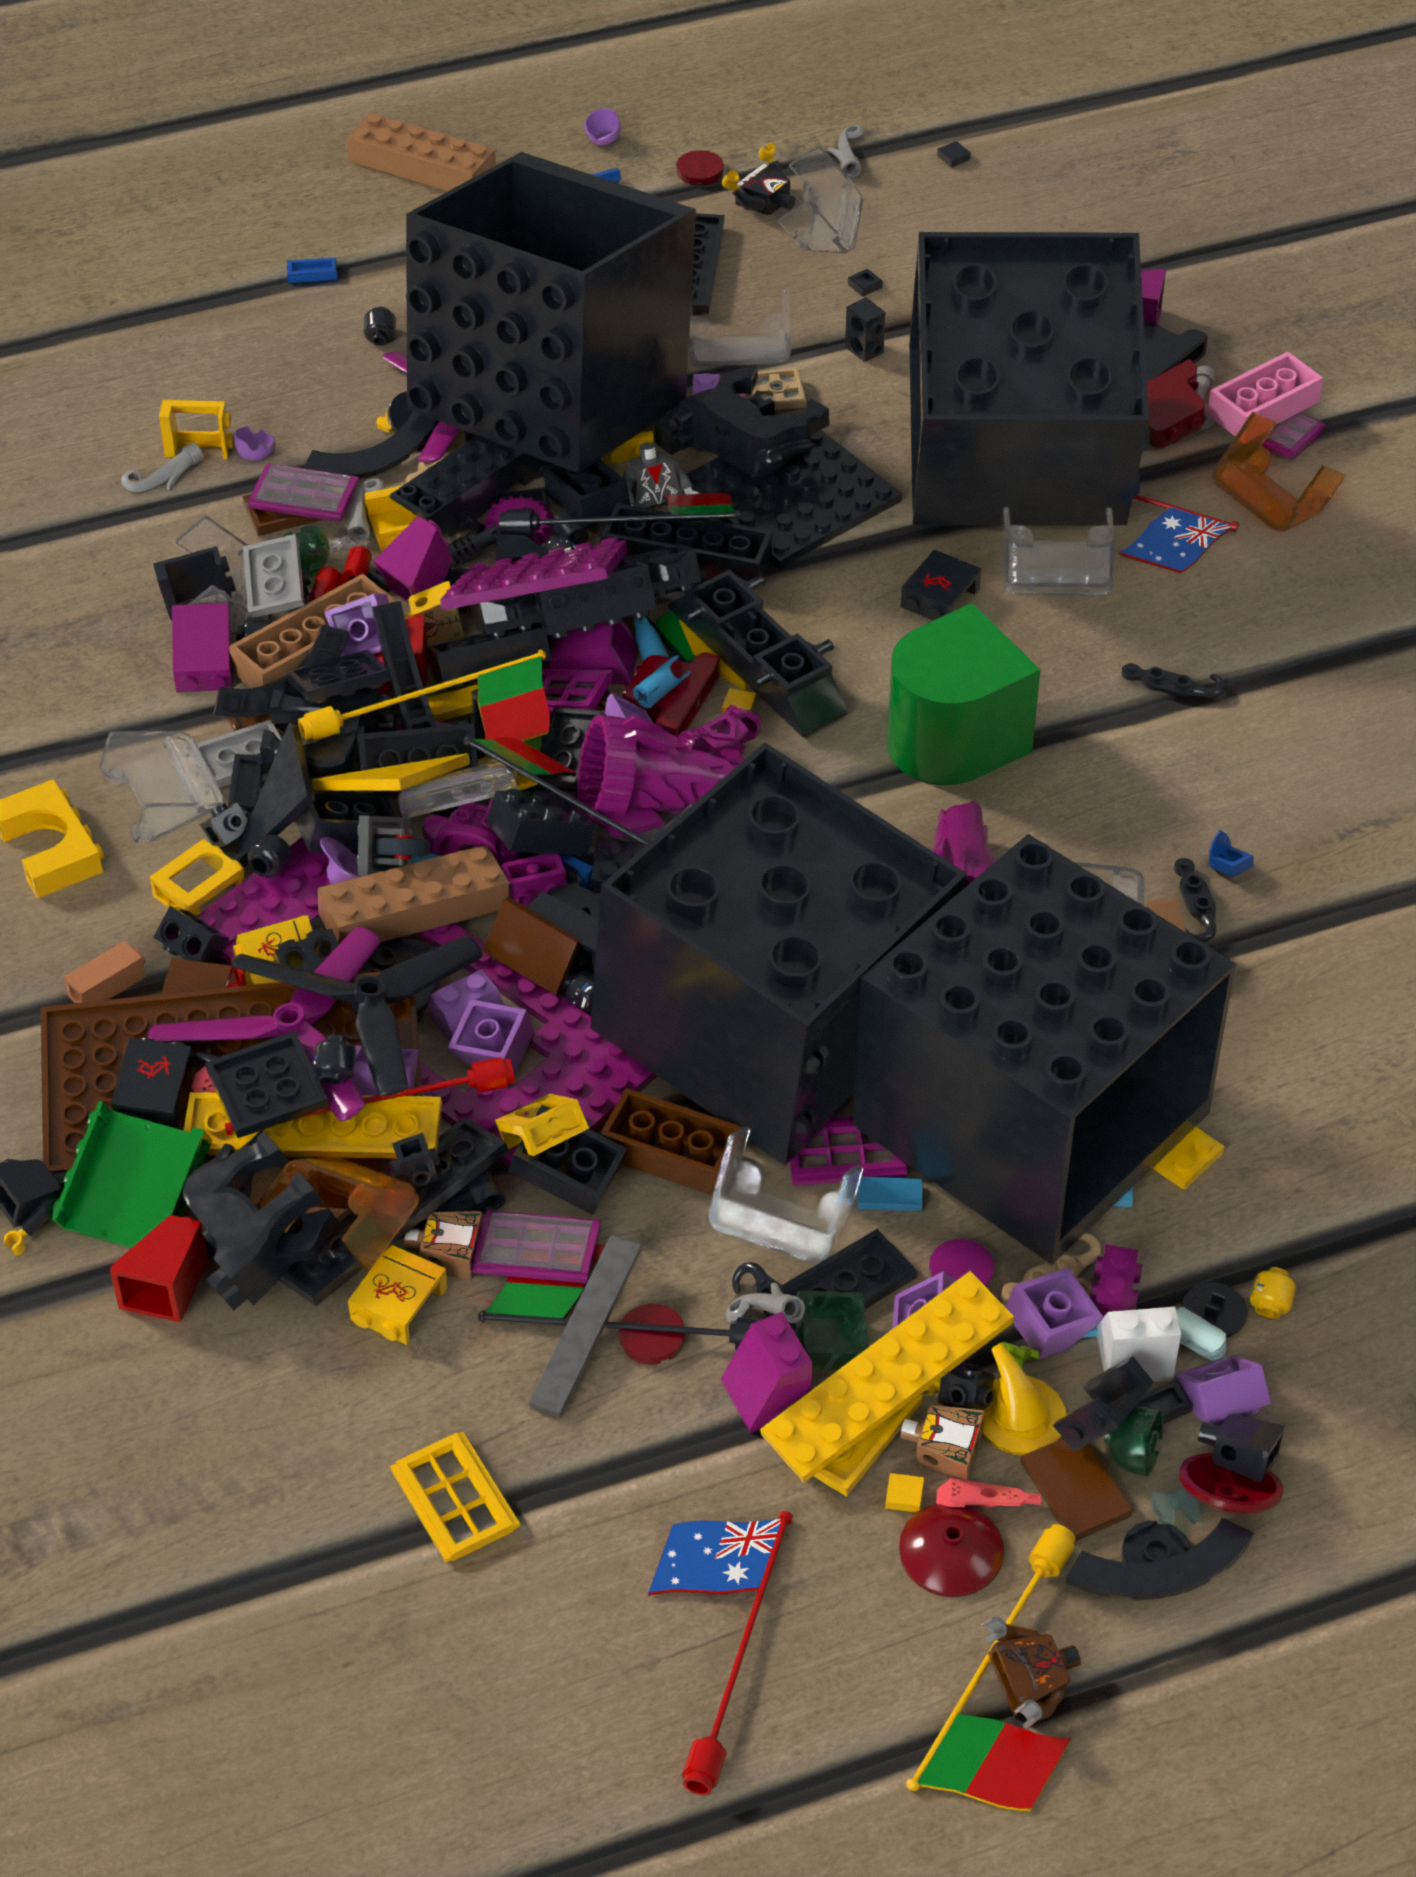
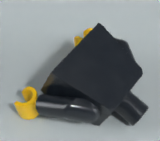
[0,1159,66,1256]

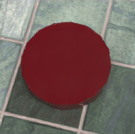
[676,150,724,185]
[619,1303,685,1365]

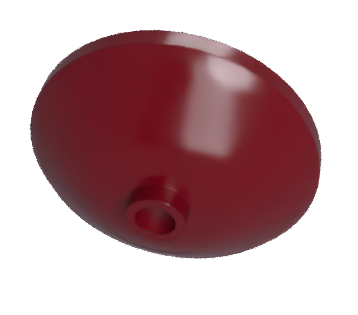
[1179,1453,1284,1515]
[899,1504,1004,1597]

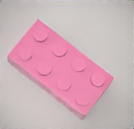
[1207,352,1323,442]

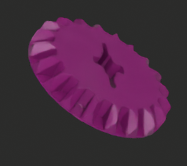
[485,494,554,546]

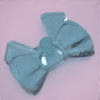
[1151,1485,1201,1525]

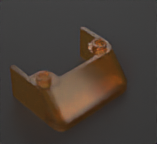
[1212,412,1346,532]
[255,1157,419,1271]

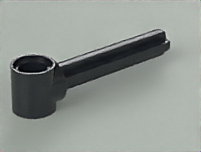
[399,1170,506,1240]

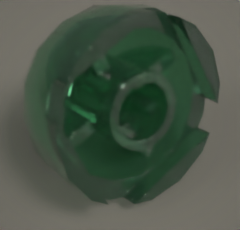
[282,526,330,577]
[1104,1406,1164,1477]

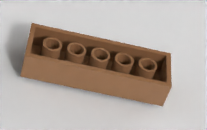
[347,113,496,191]
[229,574,396,688]
[318,845,509,944]

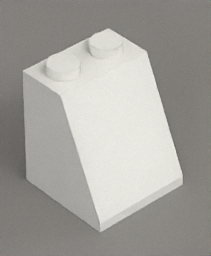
[1097,1307,1181,1382]

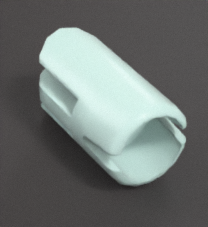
[1176,1307,1227,1361]

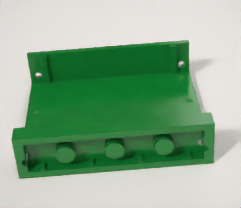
[52,1101,212,1249]

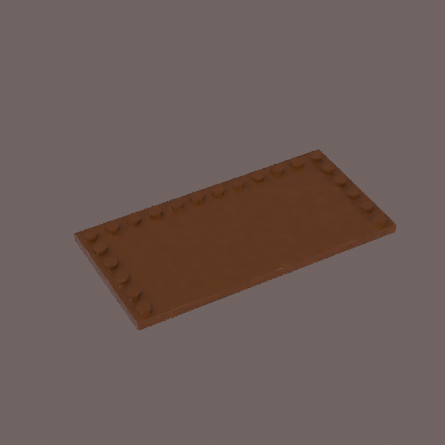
[41,972,423,1174]

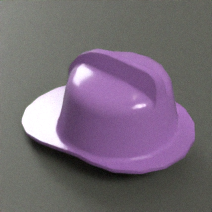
[320,837,362,884]

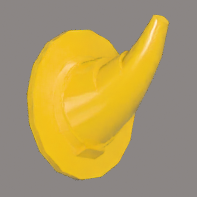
[982,1344,1066,1455]

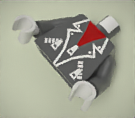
[623,443,700,508]

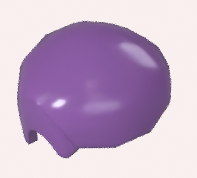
[584,108,622,146]
[234,426,276,461]

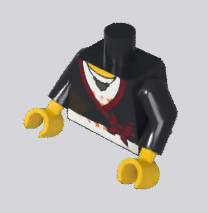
[722,142,796,215]

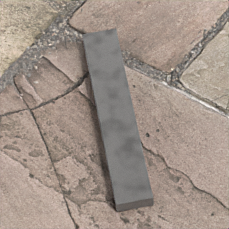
[529,1234,642,1418]

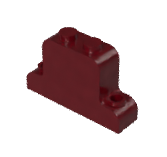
[1147,359,1205,448]
[622,652,720,738]

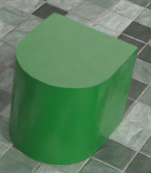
[887,603,1040,785]

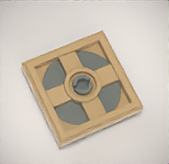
[751,368,806,410]

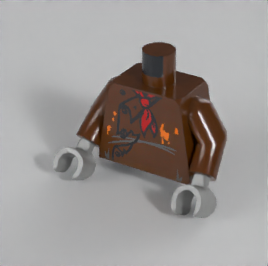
[981,1616,1081,1729]

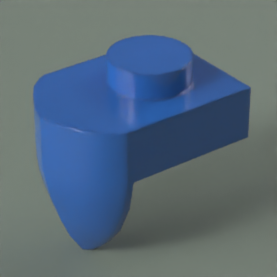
[1209,830,1254,877]

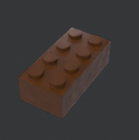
[600,1088,743,1197]

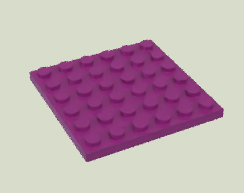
[440,537,628,611]

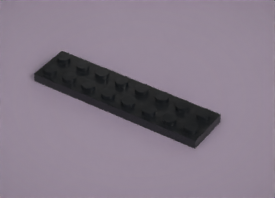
[279,1117,508,1306]

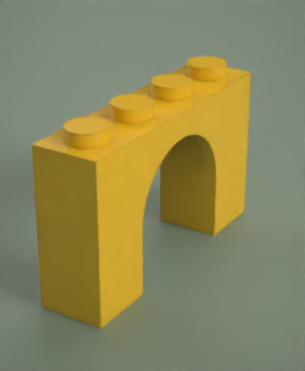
[0,779,104,899]

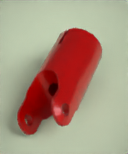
[338,546,372,587]
[309,566,341,603]

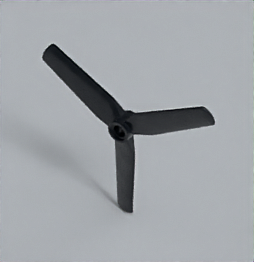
[231,936,483,1096]

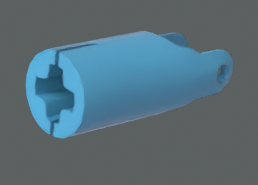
[634,617,669,661]
[633,655,691,708]

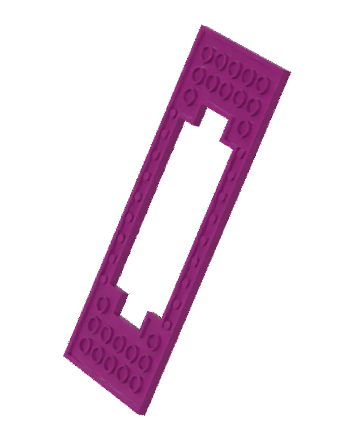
[197,837,658,1167]

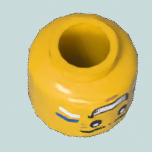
[1249,1267,1297,1319]

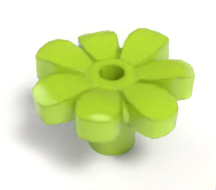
[999,1341,1040,1368]

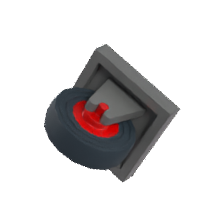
[357,816,430,876]

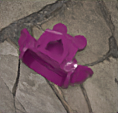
[677,705,762,765]
[422,792,523,866]

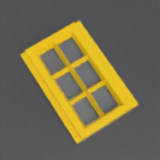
[390,1432,520,1563]

